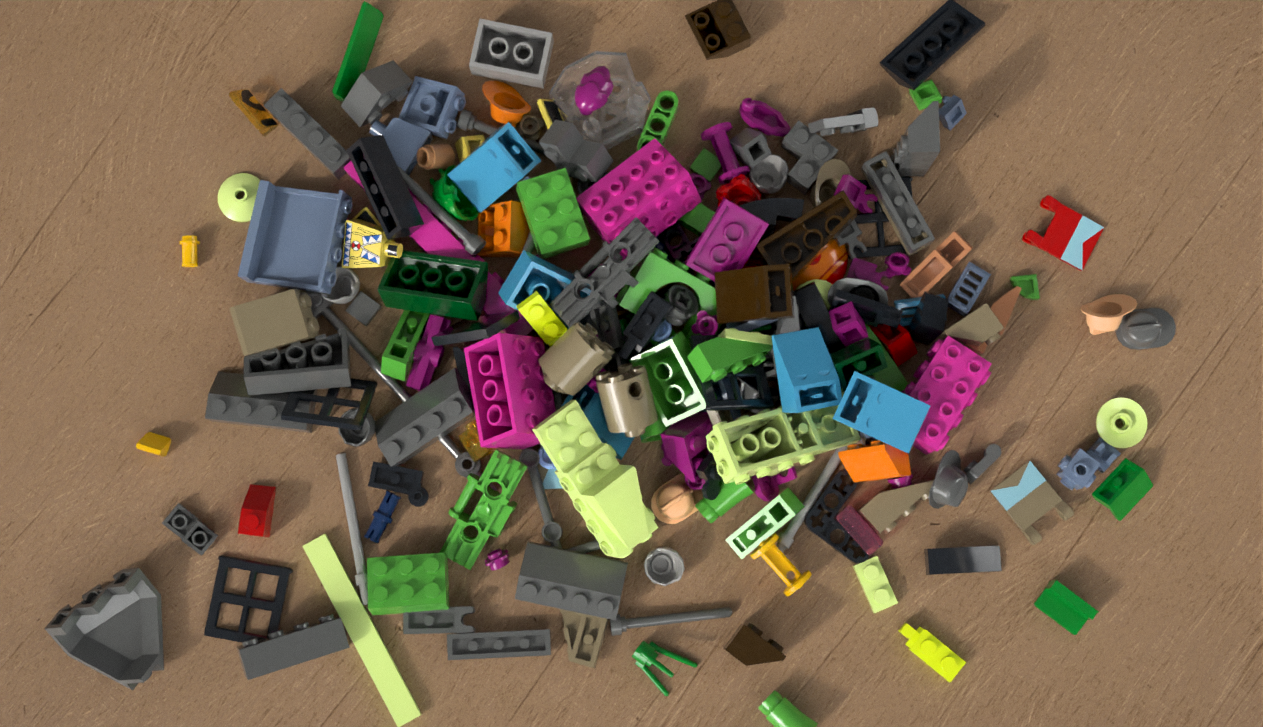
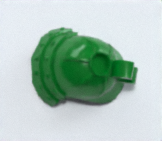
[430,165,479,221]

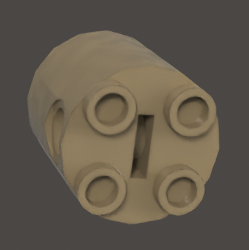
[539,322,615,396]
[595,363,658,438]

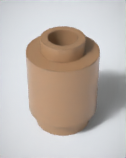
[417,144,455,170]

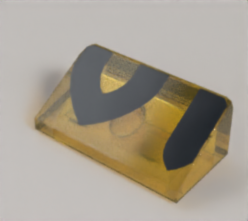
[229,89,278,136]

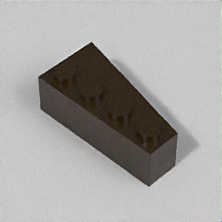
[756,190,857,283]

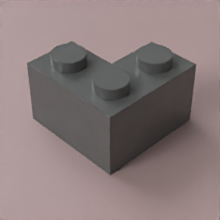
[341,60,413,127]
[539,120,614,183]
[781,120,838,195]

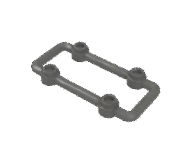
[519,447,600,553]

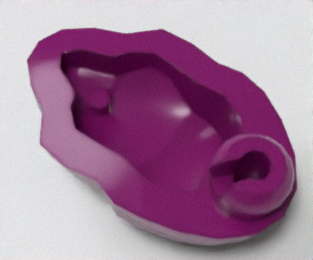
[575,66,614,116]
[740,98,790,137]

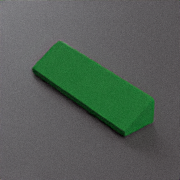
[332,1,384,102]

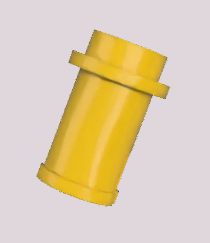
[180,235,200,267]

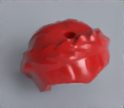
[716,174,762,207]

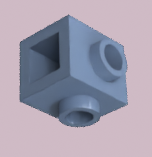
[1056,448,1101,490]

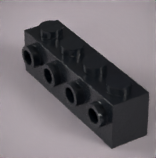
[347,135,424,240]

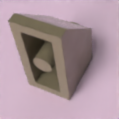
[941,303,1004,346]

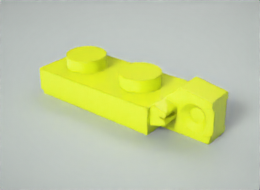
[516,291,567,347]
[898,623,966,682]

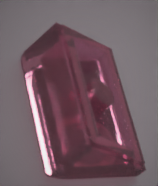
[836,504,883,555]

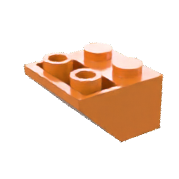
[478,200,533,258]
[838,440,911,482]

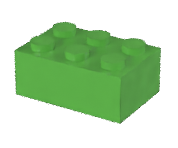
[516,168,590,259]
[630,331,718,427]
[367,552,450,615]

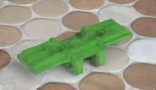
[439,449,528,570]

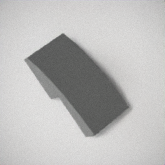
[162,503,218,556]

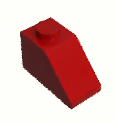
[867,324,918,367]
[238,484,276,538]

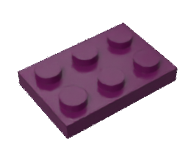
[685,197,769,281]

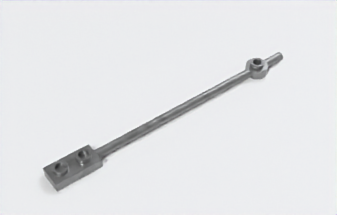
[287,288,497,491]

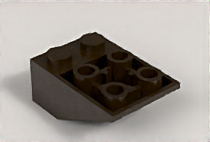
[714,264,795,324]

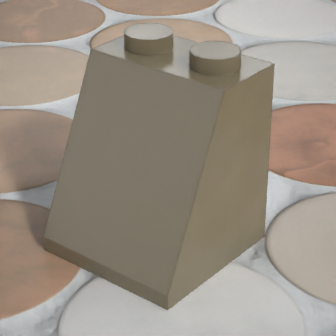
[230,289,319,356]

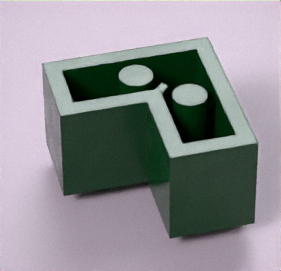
[829,337,888,397]

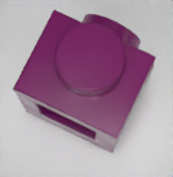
[829,301,868,347]

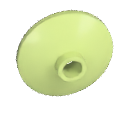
[218,173,260,222]
[1096,398,1148,448]

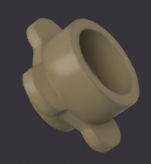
[516,113,544,141]

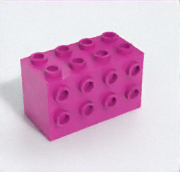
[576,138,702,261]
[464,333,556,449]
[902,336,992,455]

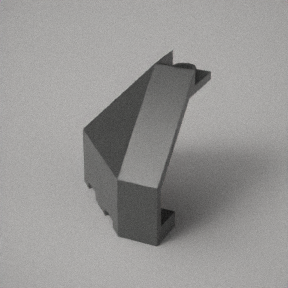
[45,568,164,690]

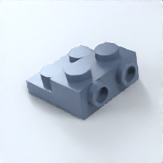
[398,76,466,139]

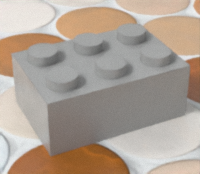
[469,19,554,89]

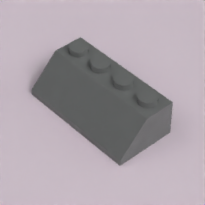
[890,101,940,177]
[375,368,475,467]
[205,371,318,433]
[515,541,628,620]

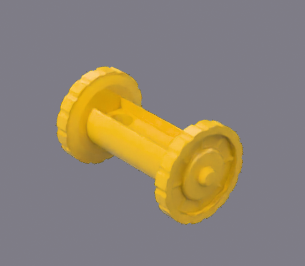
[750,533,812,597]

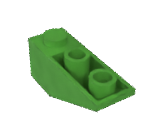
[687,337,772,383]

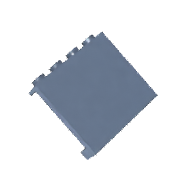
[238,180,353,294]

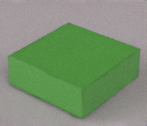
[909,80,942,111]
[689,148,721,182]

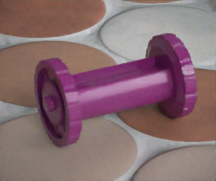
[700,122,750,184]

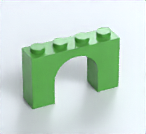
[616,247,723,344]

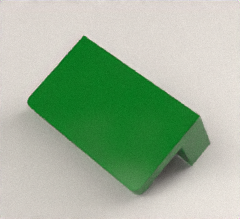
[1091,458,1153,521]
[1034,580,1099,635]

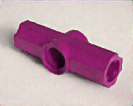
[406,314,451,391]

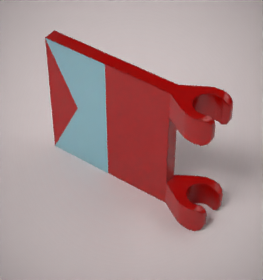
[1022,195,1104,271]

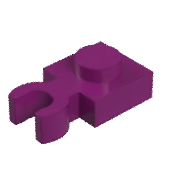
[833,174,877,213]
[846,258,892,291]

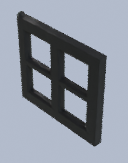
[846,176,918,259]
[689,335,775,411]
[281,378,378,431]
[204,555,293,642]

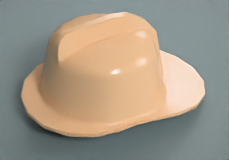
[1081,294,1137,335]
[651,473,703,524]

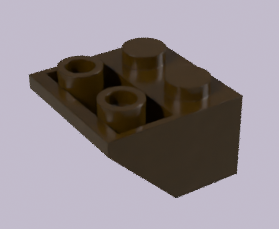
[685,0,751,60]
[723,623,786,666]

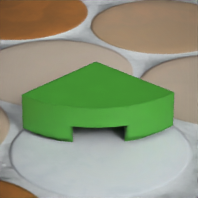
[1010,274,1040,300]

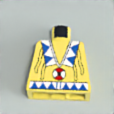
[342,219,403,268]

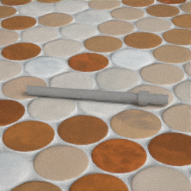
[776,444,851,553]
[336,453,368,605]

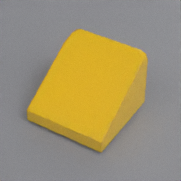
[136,432,171,457]

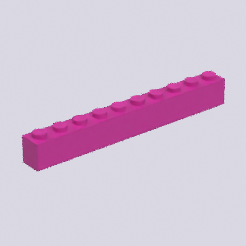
[344,161,536,336]

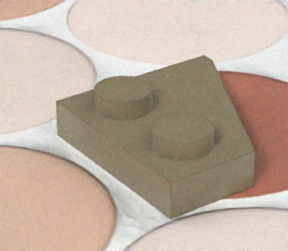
[560,609,609,668]

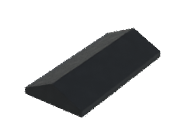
[879,0,985,90]

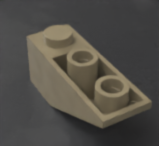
[857,480,934,534]

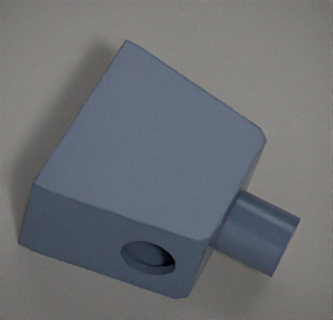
[369,117,433,175]

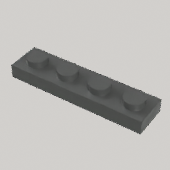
[447,629,551,660]

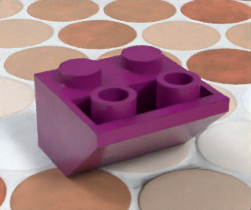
[660,411,713,483]

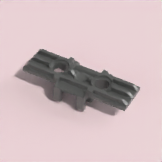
[549,217,660,328]

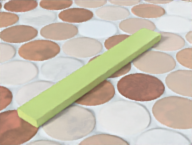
[303,534,422,727]

